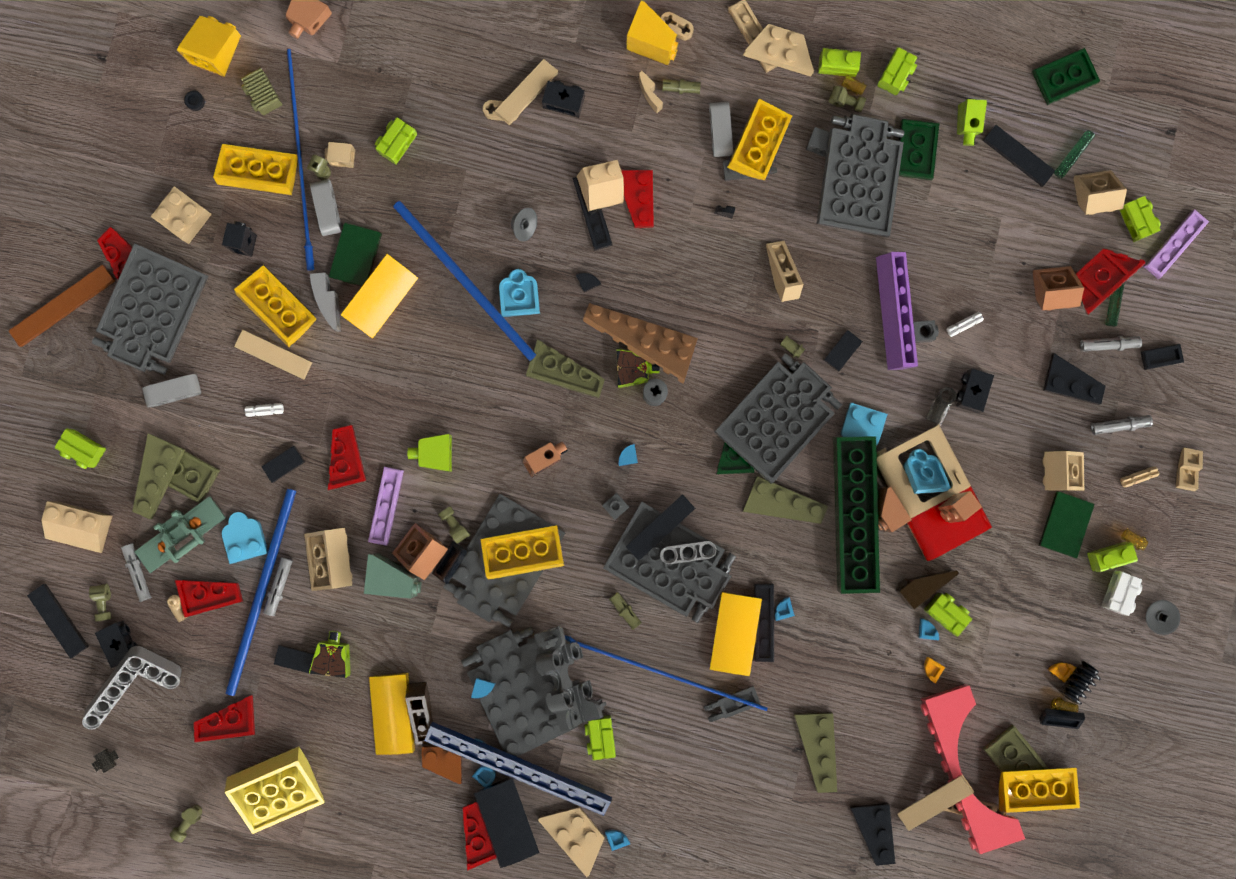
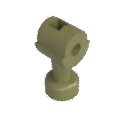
[828,86,866,113]
[307,155,331,180]
[438,506,470,544]
[89,584,112,621]
[169,805,202,843]

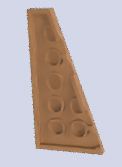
[583,303,698,384]

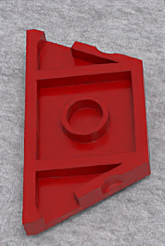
[1076,249,1146,315]

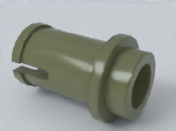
[780,336,805,358]

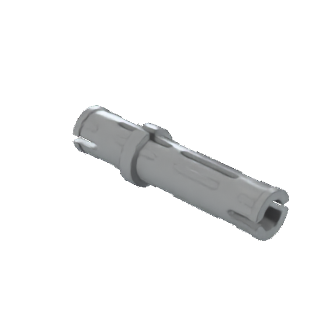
[1080,336,1142,352]
[1091,415,1153,435]
[120,543,152,602]
[263,557,293,616]

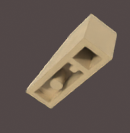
[766,241,804,302]

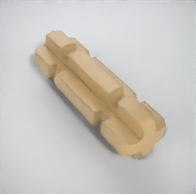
[1120,466,1159,487]

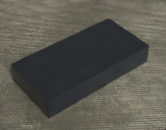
[824,330,863,372]
[1141,344,1184,370]
[262,446,305,483]
[432,541,468,584]
[274,645,314,673]
[1039,708,1085,729]

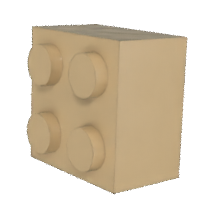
[151,186,212,244]

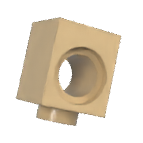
[325,142,355,168]

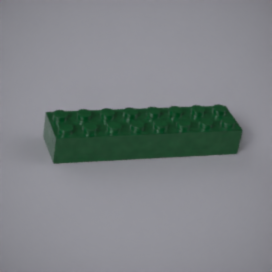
[833,436,880,594]

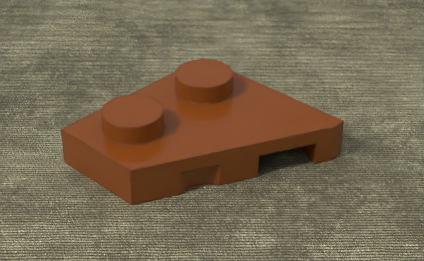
[422,746,462,784]

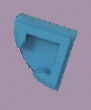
[619,444,638,466]
[775,597,795,621]
[918,618,939,640]
[471,678,495,698]
[605,830,630,851]

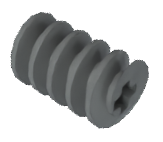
[643,379,668,406]

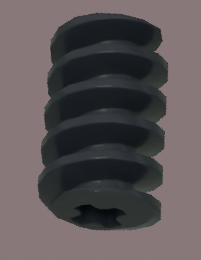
[1059,660,1101,705]

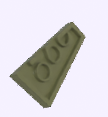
[526,339,605,398]
[132,433,185,519]
[742,476,828,524]
[794,712,837,793]

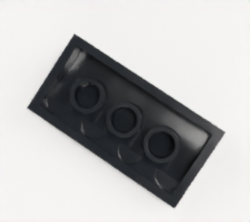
[473,777,540,868]

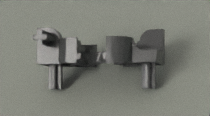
[527,626,606,732]

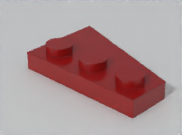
[194,695,255,742]

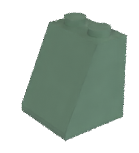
[364,553,422,599]

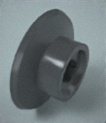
[511,208,537,241]
[1146,600,1180,635]

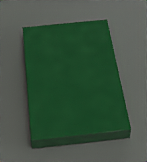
[1032,48,1100,105]
[899,119,940,180]
[329,223,382,287]
[1038,491,1095,559]

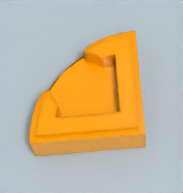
[924,657,945,684]
[1048,663,1077,683]

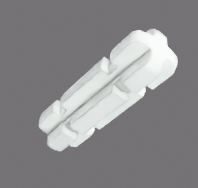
[946,312,984,337]
[245,403,284,417]

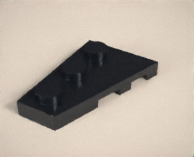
[1043,353,1106,405]

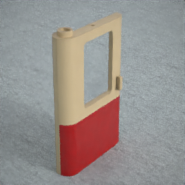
[876,425,992,561]

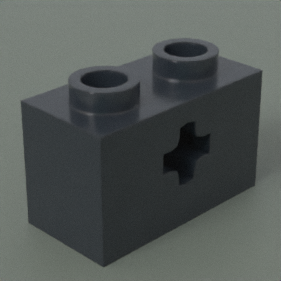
[542,80,585,118]
[222,221,257,257]
[956,368,994,413]
[95,621,138,668]

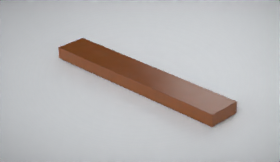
[9,265,116,347]

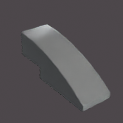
[310,273,341,332]

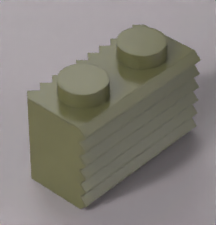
[241,67,283,115]

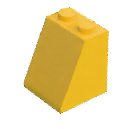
[627,1,679,65]
[177,16,241,77]

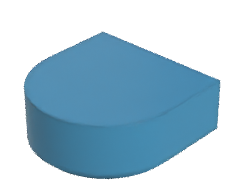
[472,765,496,788]

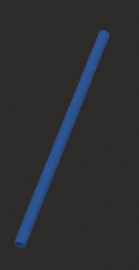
[393,201,536,361]
[225,488,296,696]

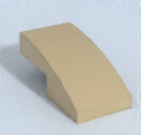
[639,71,663,113]
[1176,448,1203,491]

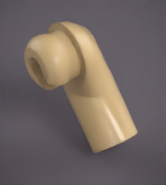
[167,595,187,622]

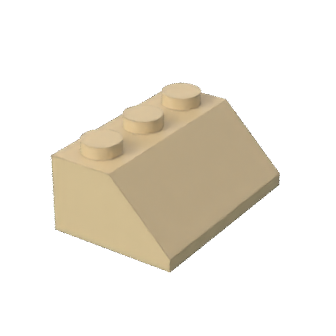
[42,501,112,553]
[304,528,352,591]

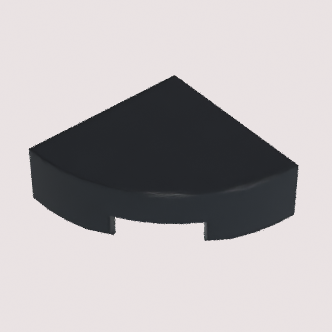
[714,205,735,219]
[576,273,601,293]

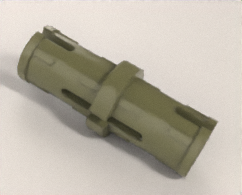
[662,79,701,95]
[609,592,642,630]

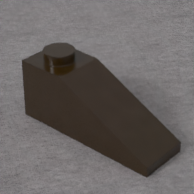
[895,570,959,610]
[405,682,433,745]

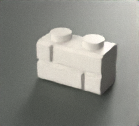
[1101,571,1142,616]

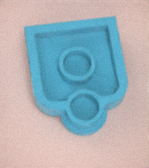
[499,269,540,317]
[841,403,887,446]
[904,449,951,494]
[222,512,268,564]

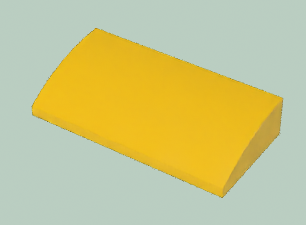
[727,99,792,180]
[213,144,297,195]
[341,254,418,339]
[234,265,317,347]
[481,525,564,580]
[710,592,762,676]
[369,673,415,755]
[999,768,1080,813]

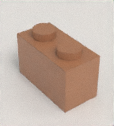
[938,491,982,523]

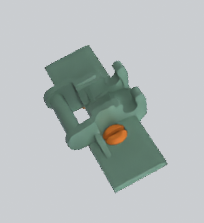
[134,496,226,573]

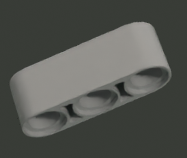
[709,101,733,157]
[310,179,342,236]
[142,374,201,407]
[659,541,716,564]

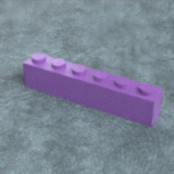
[876,252,918,370]

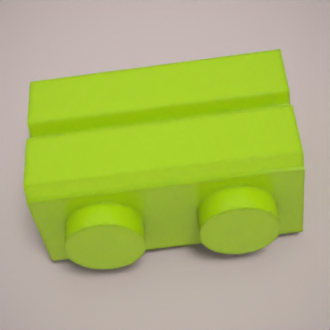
[877,47,917,95]
[818,48,861,77]
[375,117,417,165]
[1119,196,1161,242]
[55,428,106,469]
[1087,542,1138,572]
[924,592,972,637]
[584,715,616,760]

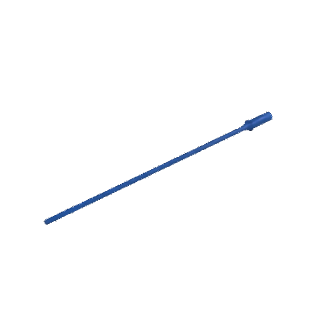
[287,49,315,271]
[565,635,768,711]

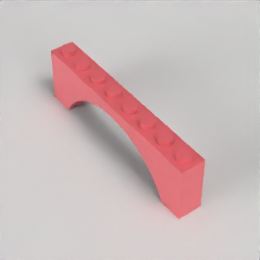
[920,684,1025,854]

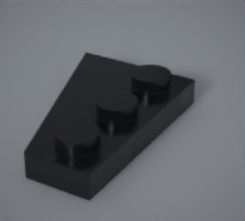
[850,803,896,866]

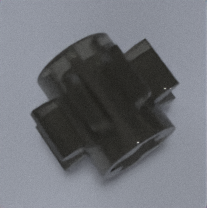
[92,749,119,773]

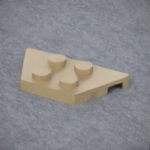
[743,24,814,77]
[538,806,605,877]

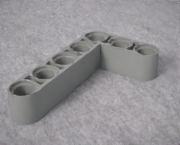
[82,646,182,729]

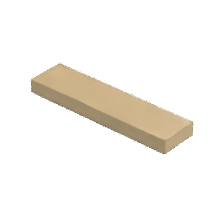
[728,0,778,73]
[495,59,558,125]
[234,330,312,379]
[898,774,974,831]

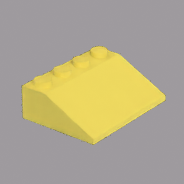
[225,746,325,834]

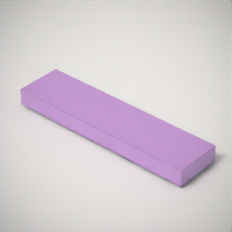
[1144,209,1209,279]
[368,467,404,546]

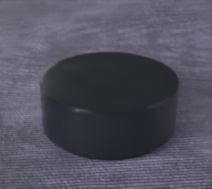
[184,91,205,111]

